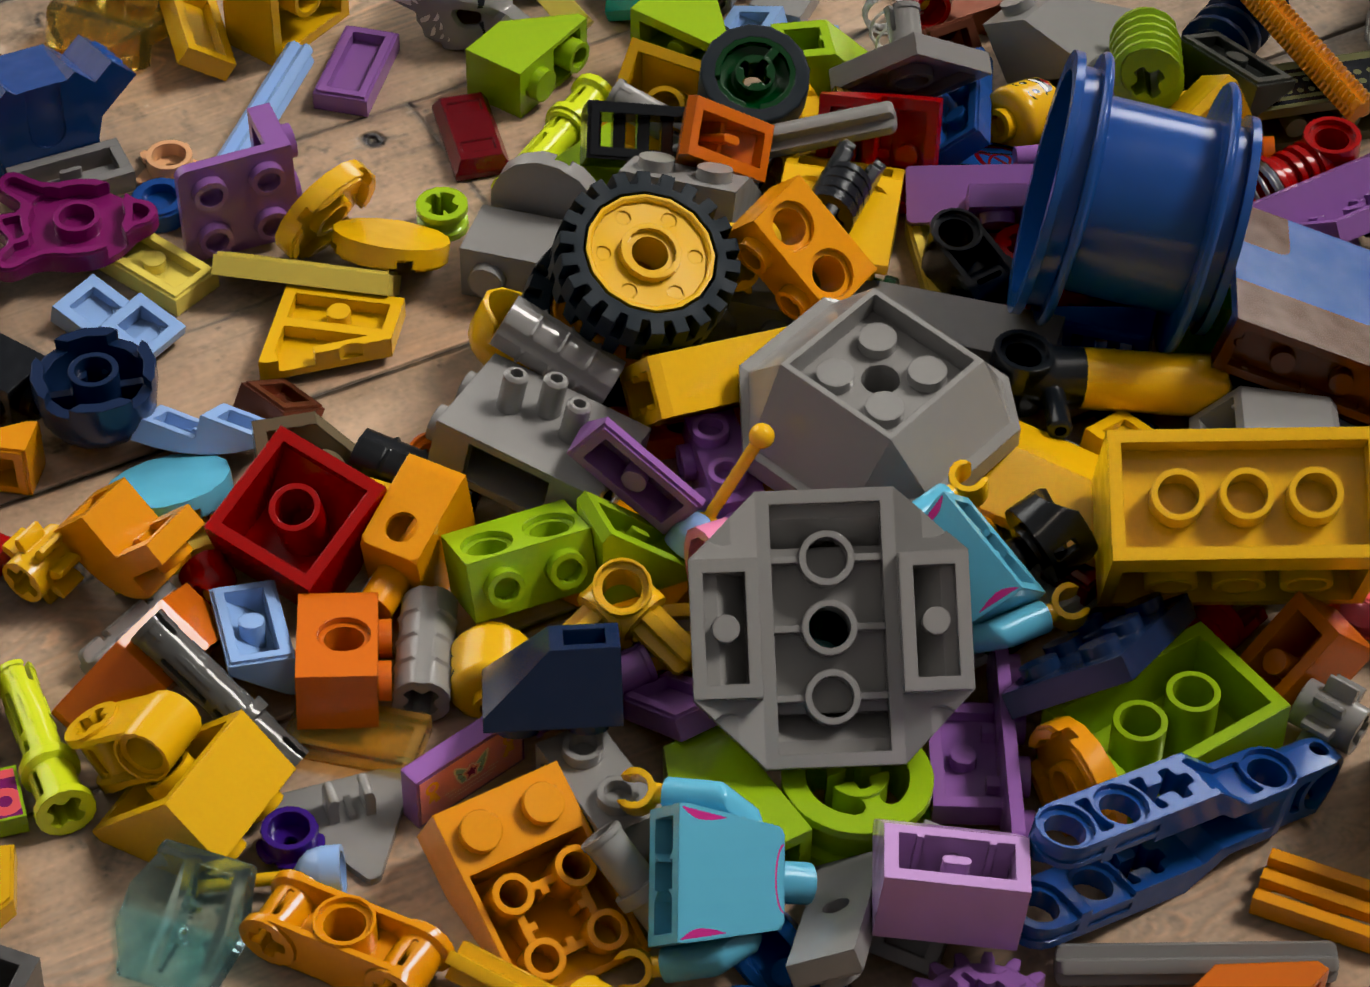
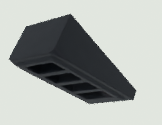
[580,100,685,168]

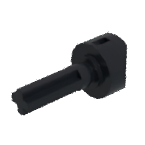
[1005,488,1098,584]

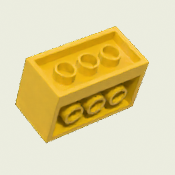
[1092,426,1370,607]

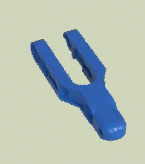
[1019,737,1343,950]

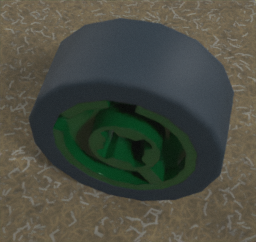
[697,24,810,124]

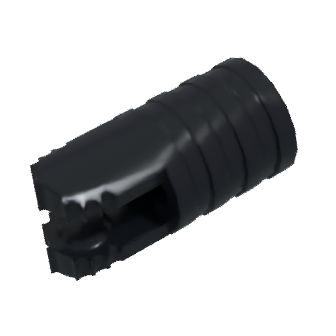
[812,139,886,234]

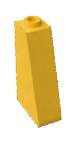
[619,326,787,428]

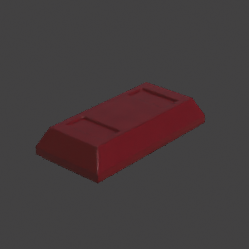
[432,92,509,181]

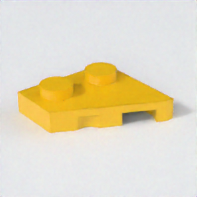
[258,284,406,380]

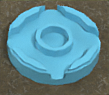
[109,453,234,517]

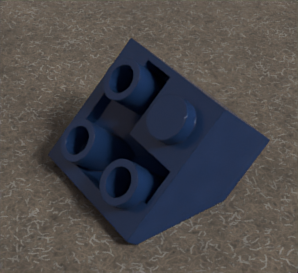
[482,622,624,739]

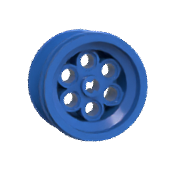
[1007,50,1263,354]

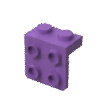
[174,103,302,261]

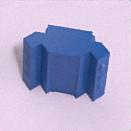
[0,34,136,178]

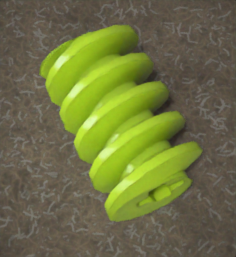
[1109,7,1185,108]

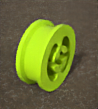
[781,748,934,866]

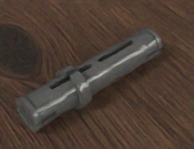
[130,608,309,766]

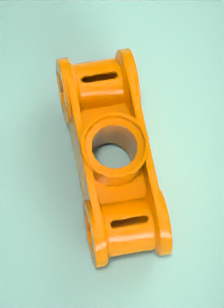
[239,869,455,987]

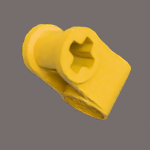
[64,690,202,794]

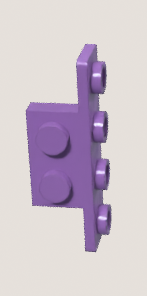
[1252,153,1370,246]
[905,164,1034,230]
[925,648,1036,837]

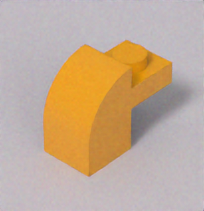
[53,477,205,599]

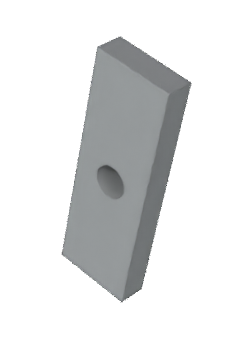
[785,851,873,987]

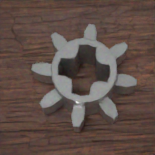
[1288,674,1370,755]

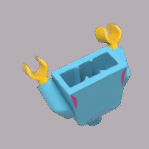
[912,459,1090,654]
[614,767,817,987]

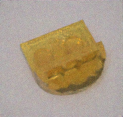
[44,0,169,72]

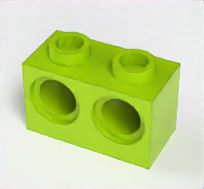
[441,499,597,624]

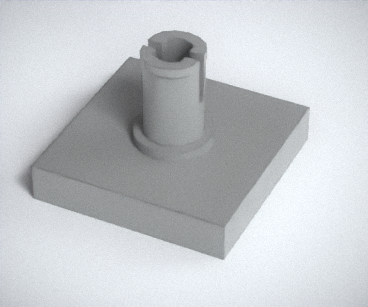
[828,0,992,97]

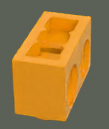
[728,175,877,320]

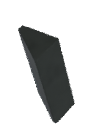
[1180,31,1296,117]

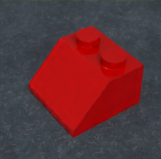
[204,425,387,605]

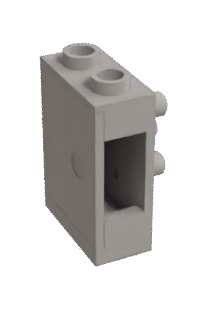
[425,353,652,513]

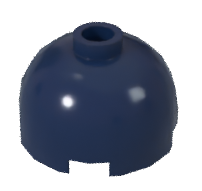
[30,327,158,449]

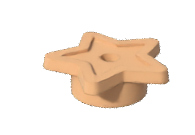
[136,140,197,186]

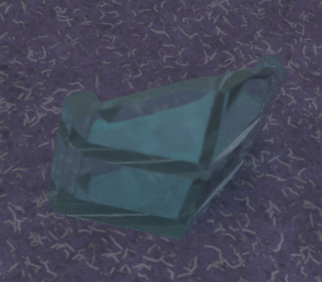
[115,839,257,987]

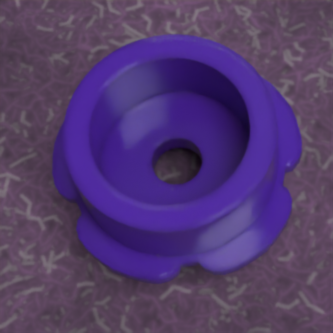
[256,806,325,870]

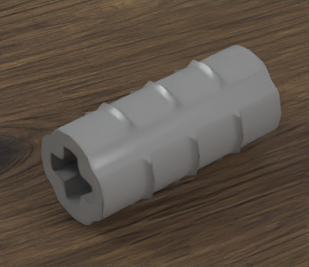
[489,296,626,404]
[392,585,459,722]

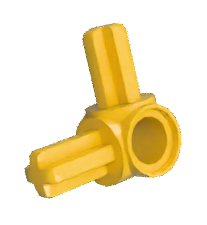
[562,557,692,676]

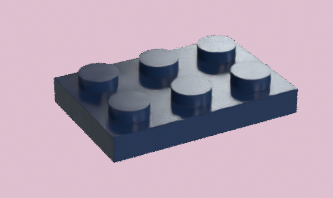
[1001,592,1197,719]

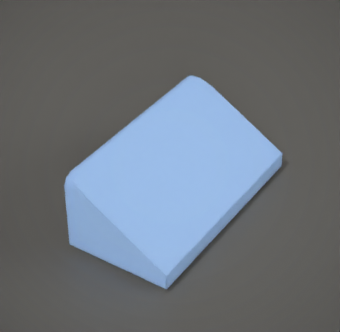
[209,580,295,695]

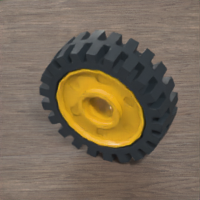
[548,171,741,360]

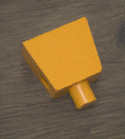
[360,453,476,619]

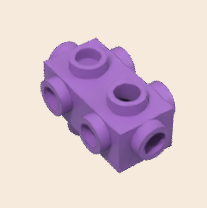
[675,408,765,520]

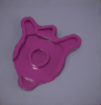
[0,172,159,283]

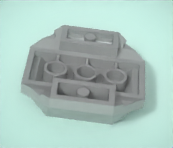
[738,288,1021,502]
[688,486,976,771]

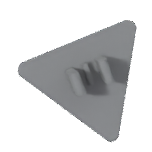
[275,762,409,885]

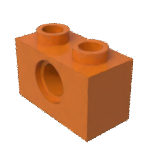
[295,592,393,731]

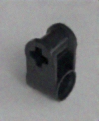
[922,208,1012,305]

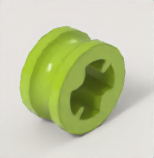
[416,187,469,242]

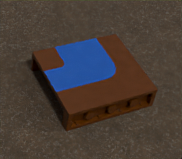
[1211,207,1370,425]

